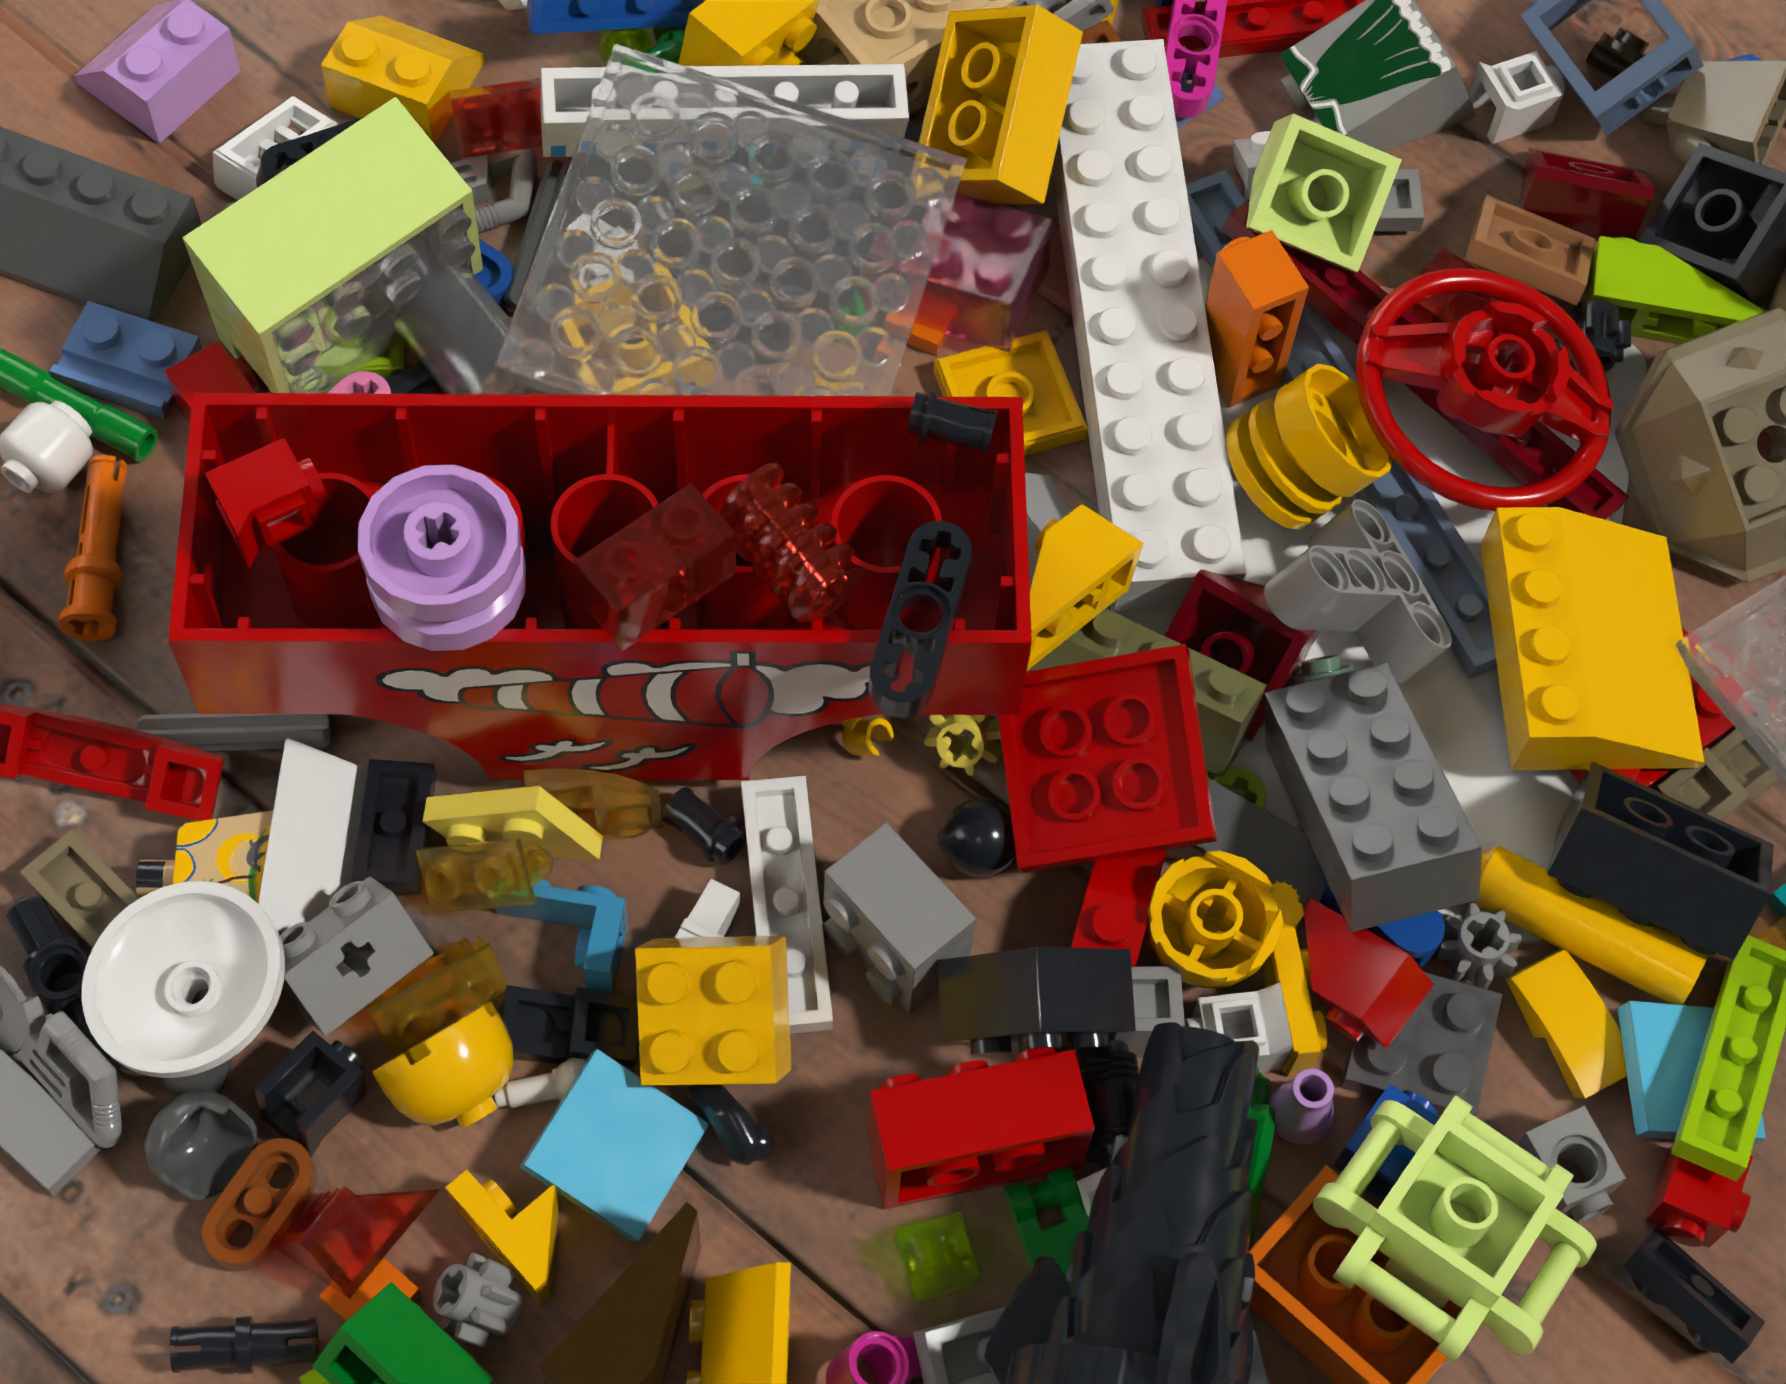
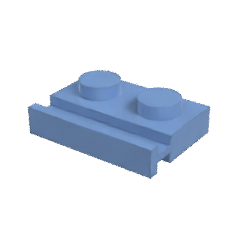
[49,301,203,420]

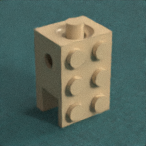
[806,0,1017,115]

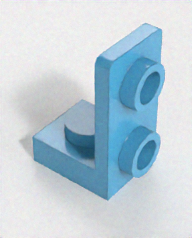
[492,875,628,993]

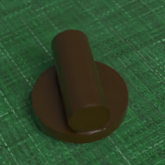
[1586,27,1650,78]

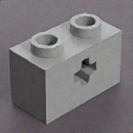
[280,876,434,1037]

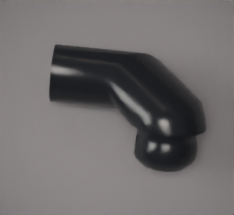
[688,1084,773,1165]

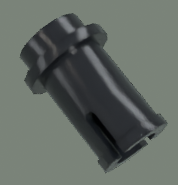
[906,389,998,455]
[662,787,746,865]

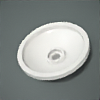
[82,881,285,1078]

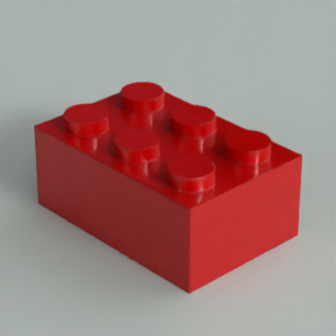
[866,1048,1095,1210]

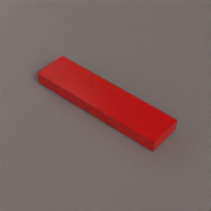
[1141,0,1365,58]

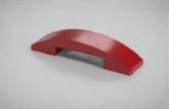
[0,703,225,821]

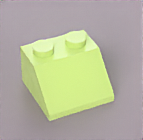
[1246,114,1402,273]

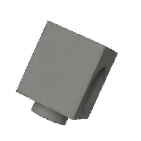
[1517,1106,1626,1224]

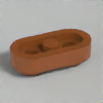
[202,1138,317,1271]

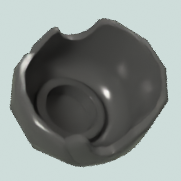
[143,1089,257,1201]

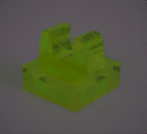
[894,1212,981,1303]

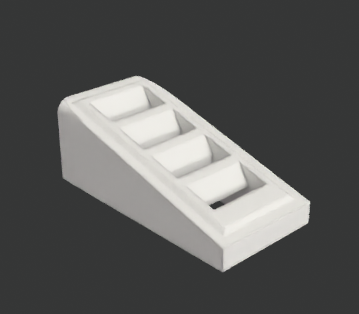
[213,96,337,201]

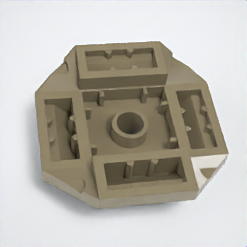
[1614,308,1786,583]

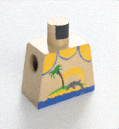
[136,810,282,935]

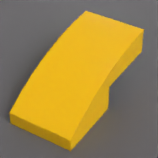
[1505,949,1627,1099]

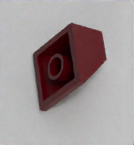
[1165,569,1320,742]

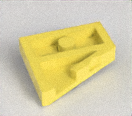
[423,786,603,861]

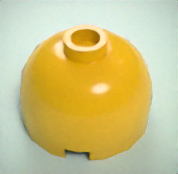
[1147,851,1283,989]
[372,1001,514,1129]

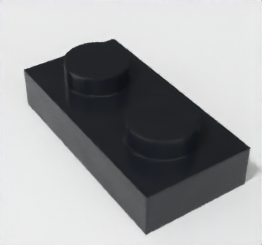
[351,759,437,894]
[1622,1227,1765,1364]

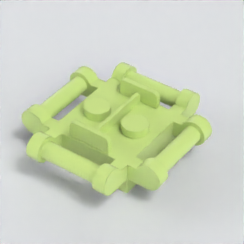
[1313,1095,1597,1363]

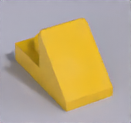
[445,1169,559,1307]

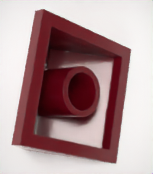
[1519,148,1655,241]

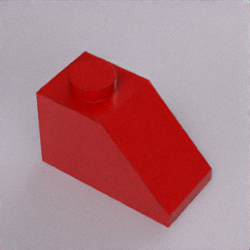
[1304,899,1434,1049]

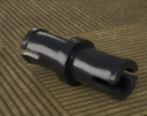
[170,1316,318,1375]

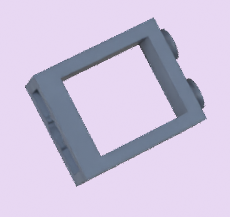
[1520,0,1704,136]

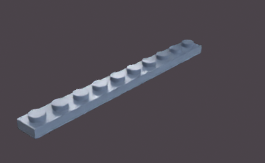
[1186,170,1497,678]

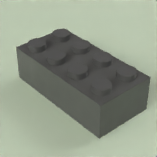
[1264,663,1482,933]

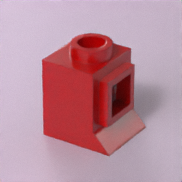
[205,438,327,569]

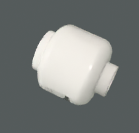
[0,401,93,493]

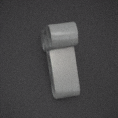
[1264,499,1452,684]

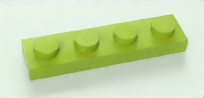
[1671,935,1786,1182]

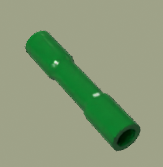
[0,349,158,462]

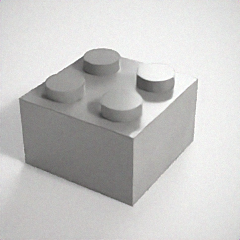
[822,822,976,1014]

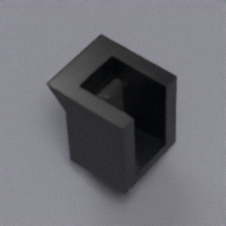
[255,1031,366,1158]

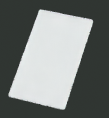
[258,738,368,955]

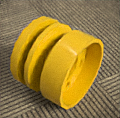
[1225,363,1393,530]

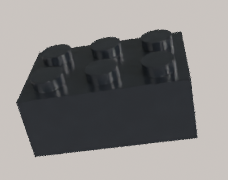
[1547,761,1774,961]

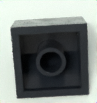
[1638,143,1786,308]

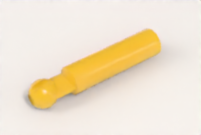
[1469,844,1708,1005]

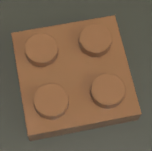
[1465,194,1595,306]

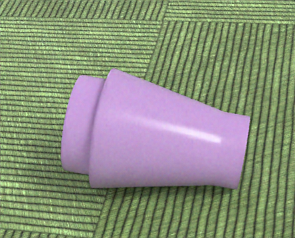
[1268,1069,1334,1145]

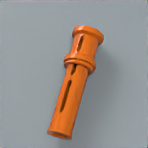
[58,455,128,641]

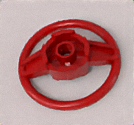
[1355,268,1614,512]

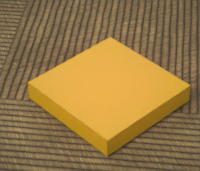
[933,330,1088,456]

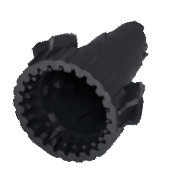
[984,1022,1269,1384]

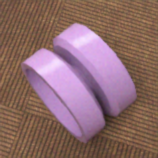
[358,465,526,651]

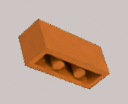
[1205,230,1309,408]

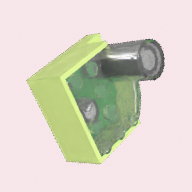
[182,97,546,394]

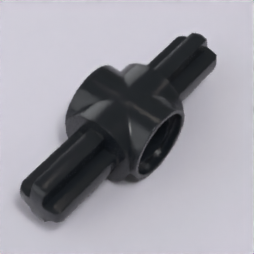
[7,895,119,1067]

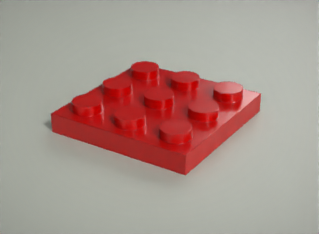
[998,644,1218,873]

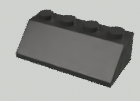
[0,126,202,322]

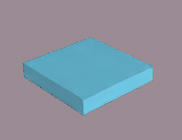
[1617,1001,1766,1145]
[519,1049,709,1242]

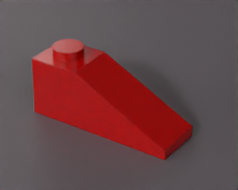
[1070,850,1167,967]

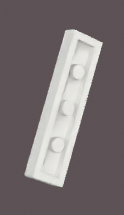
[741,776,833,1034]

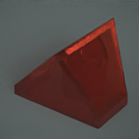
[275,1186,440,1299]

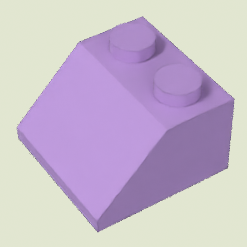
[74,0,241,144]

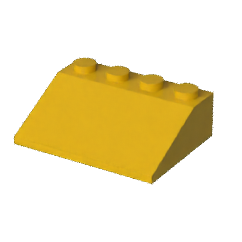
[1480,507,1705,770]

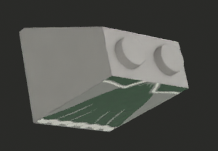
[1279,0,1476,152]

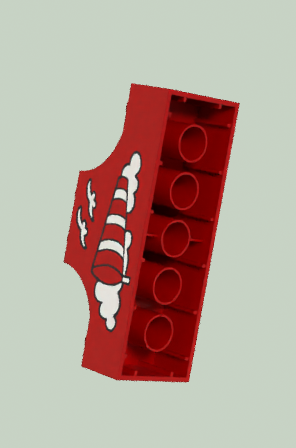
[168,393,1032,780]

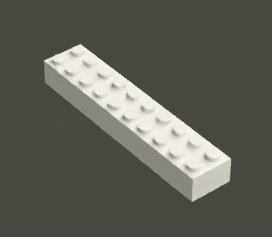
[1052,39,1246,613]

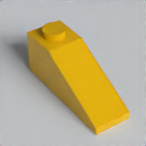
[1027,504,1144,671]

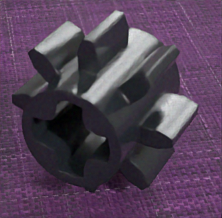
[1555,299,1631,372]

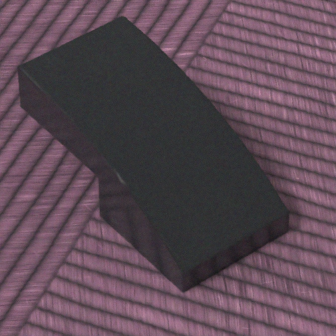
[500,985,639,1066]

